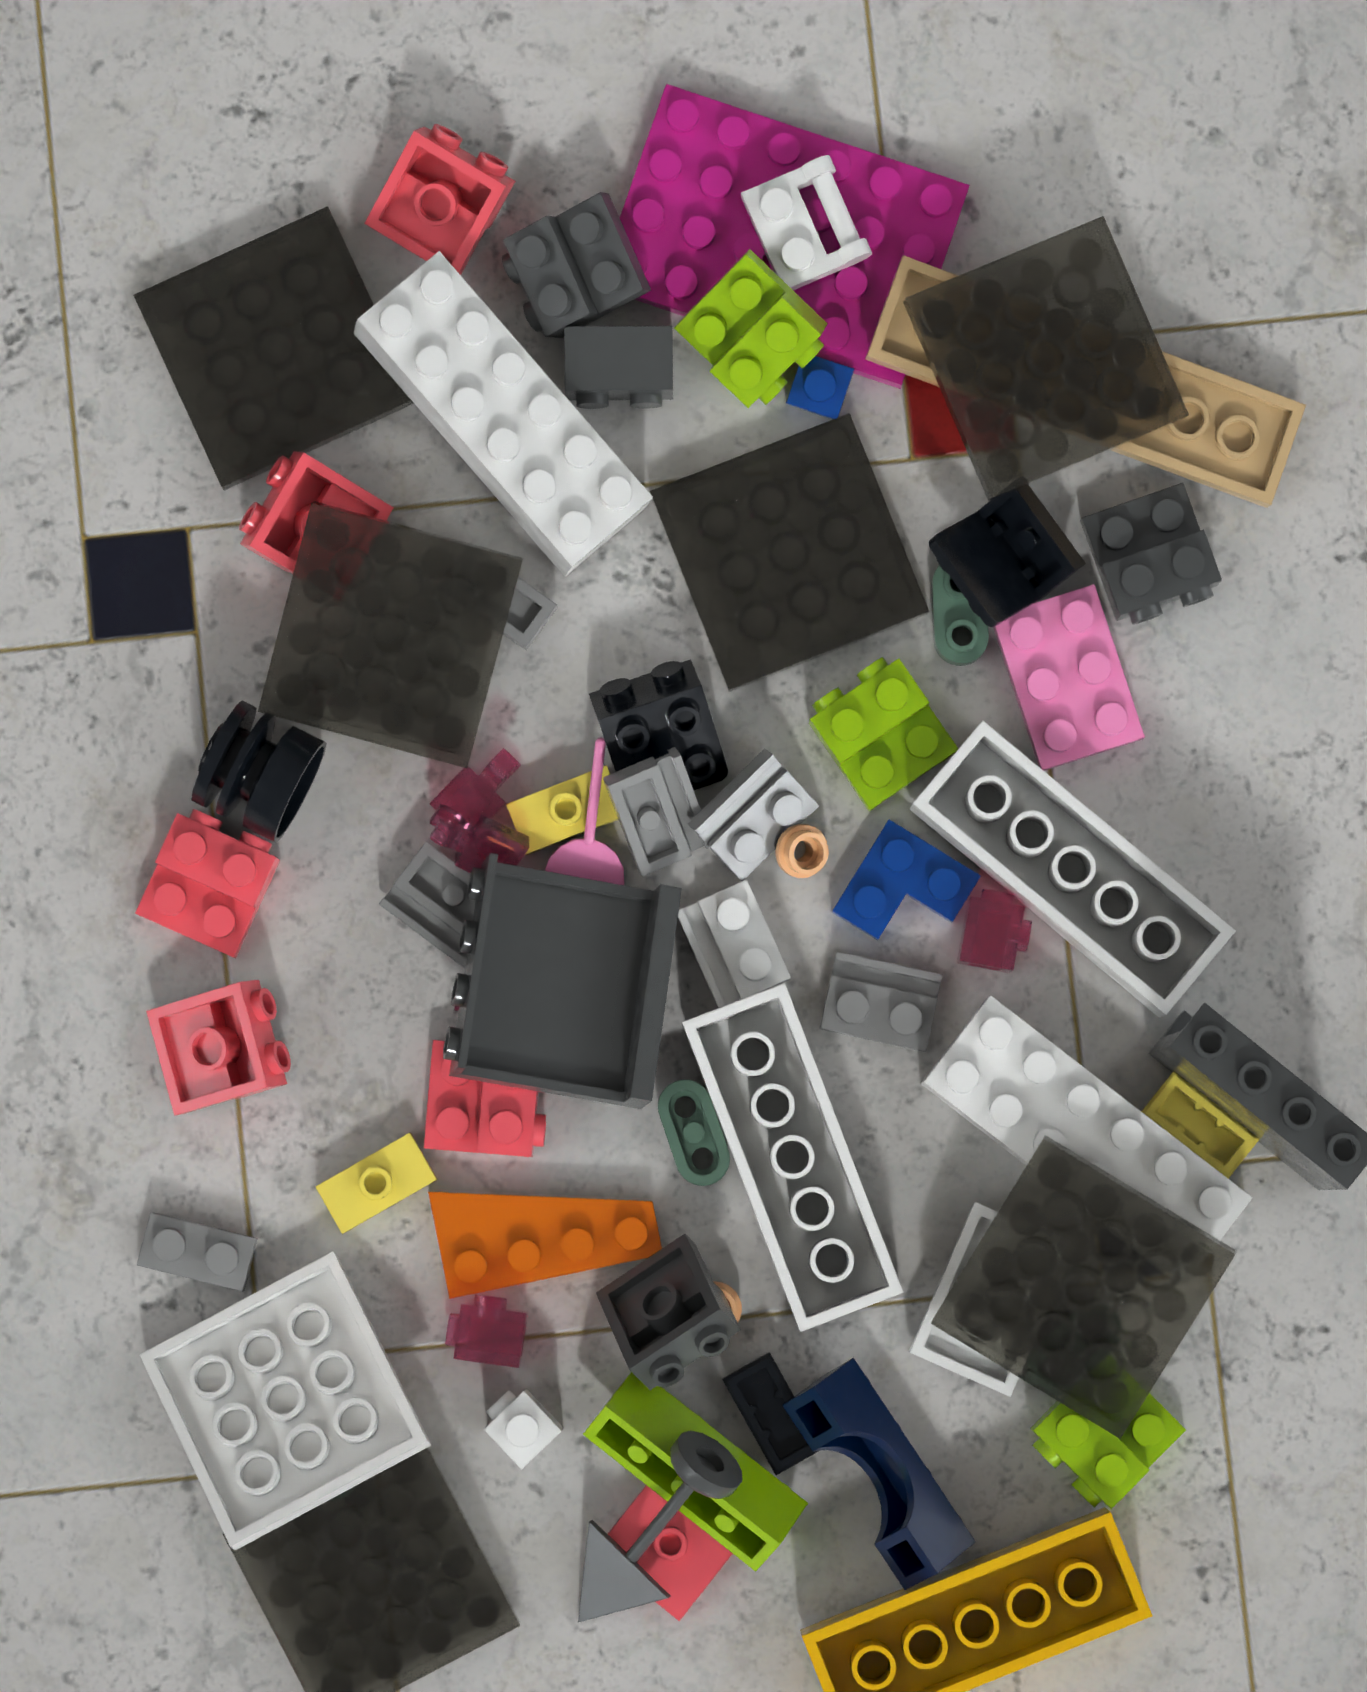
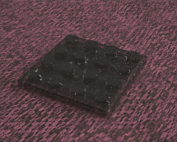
[133,206,414,491]
[903,216,1189,501]
[650,413,929,692]
[258,501,524,768]
[931,1135,1236,1439]
[223,1447,520,1692]

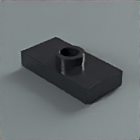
[722,1352,819,1475]

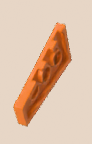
[428,1192,662,1299]

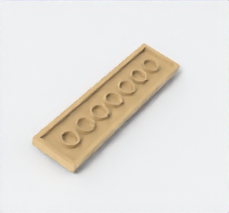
[865,255,1306,508]

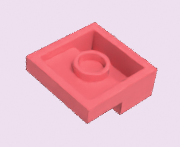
[364,124,516,275]
[239,451,394,600]
[135,809,280,959]
[146,980,291,1116]
[424,1040,546,1157]

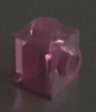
[956,889,1032,973]
[445,1294,528,1368]

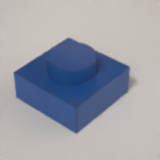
[786,356,854,421]

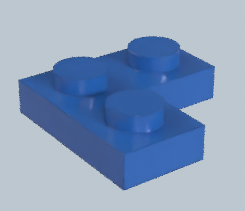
[832,819,981,941]

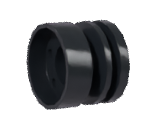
[191,700,327,843]

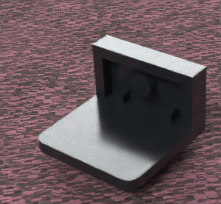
[929,477,1086,627]
[589,659,728,790]

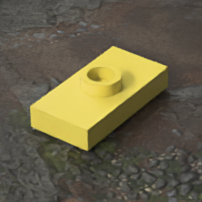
[506,765,618,856]
[1141,1071,1259,1179]
[315,1132,438,1234]

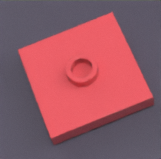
[608,1485,733,1621]

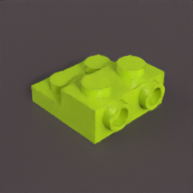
[674,249,828,408]
[808,657,959,812]
[1030,1353,1186,1509]

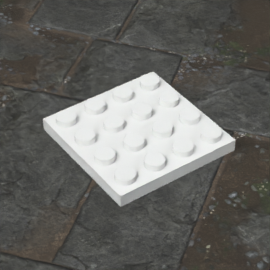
[140,1251,431,1550]

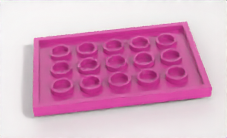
[620,84,970,389]

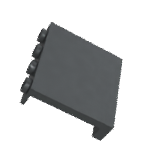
[443,853,682,1109]
[1149,1003,1367,1190]

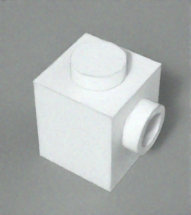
[484,1388,563,1470]

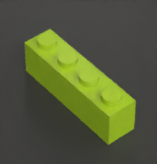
[583,1372,808,1572]

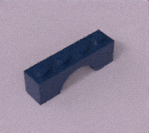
[782,1358,976,1590]

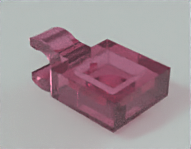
[429,748,521,842]
[430,804,529,873]

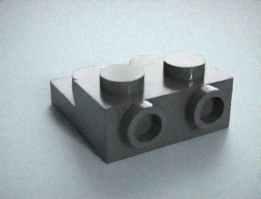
[502,192,651,338]
[1080,483,1222,625]
[596,1234,741,1390]

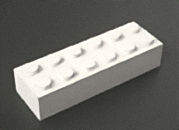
[353,251,653,577]
[910,720,1236,1018]
[682,983,904,1332]
[921,995,1253,1285]

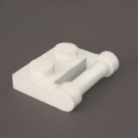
[741,155,873,290]

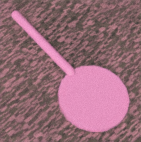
[545,738,625,885]

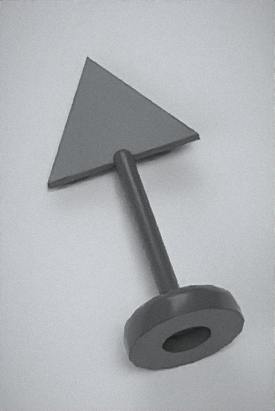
[578,1431,743,1623]

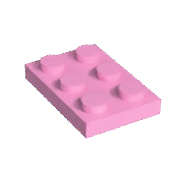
[993,584,1145,771]

